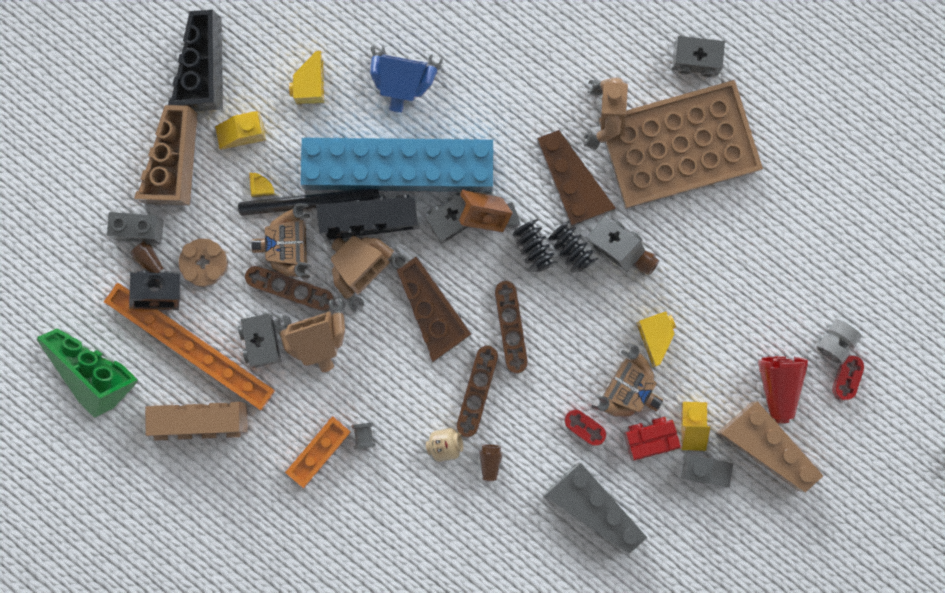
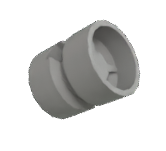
[816,319,862,365]

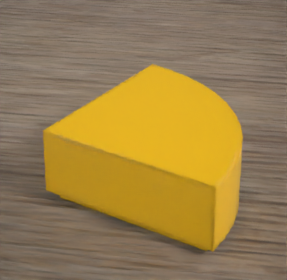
[249,173,276,197]

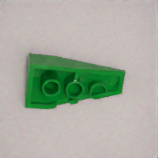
[37,328,138,418]

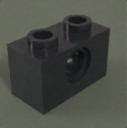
[129,271,180,310]

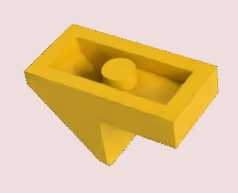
[681,402,710,451]

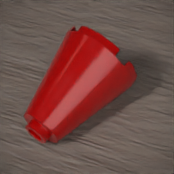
[758,356,808,424]

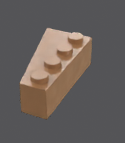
[134,105,198,206]
[716,401,823,492]
[145,402,248,441]

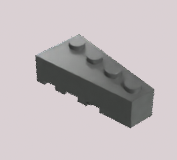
[543,462,648,554]

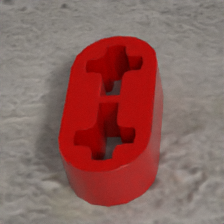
[832,356,864,400]
[564,410,606,446]

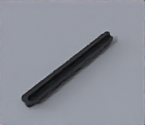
[238,189,380,216]

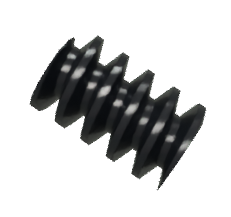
[512,219,558,272]
[548,220,599,273]

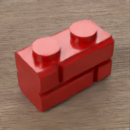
[624,416,681,461]

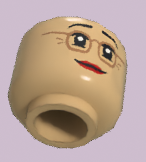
[426,428,463,462]

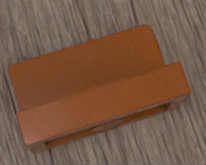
[459,190,513,232]

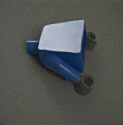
[370,45,443,113]

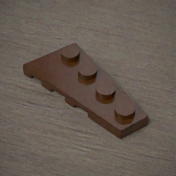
[537,130,616,226]
[397,256,472,362]

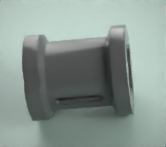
[351,422,376,449]

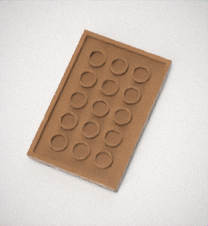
[598,80,763,209]

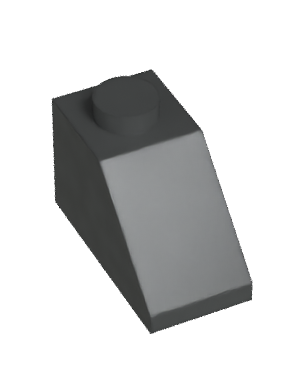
[681,455,733,487]

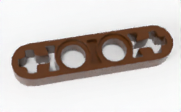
[245,266,335,312]
[495,281,528,374]
[457,345,498,437]

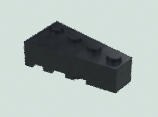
[168,9,223,111]
[316,194,419,241]

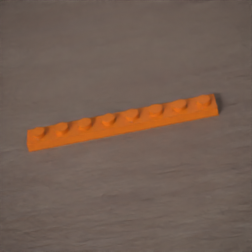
[104,282,276,410]

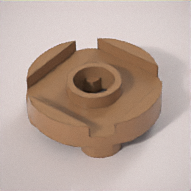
[179,239,228,287]

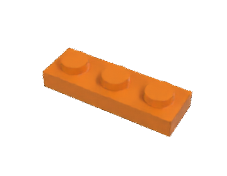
[285,416,351,488]

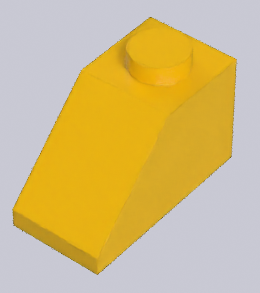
[289,51,324,104]
[215,111,266,150]
[636,311,676,368]

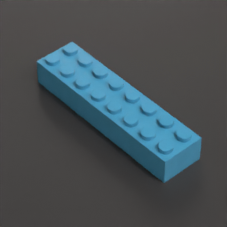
[300,138,493,192]

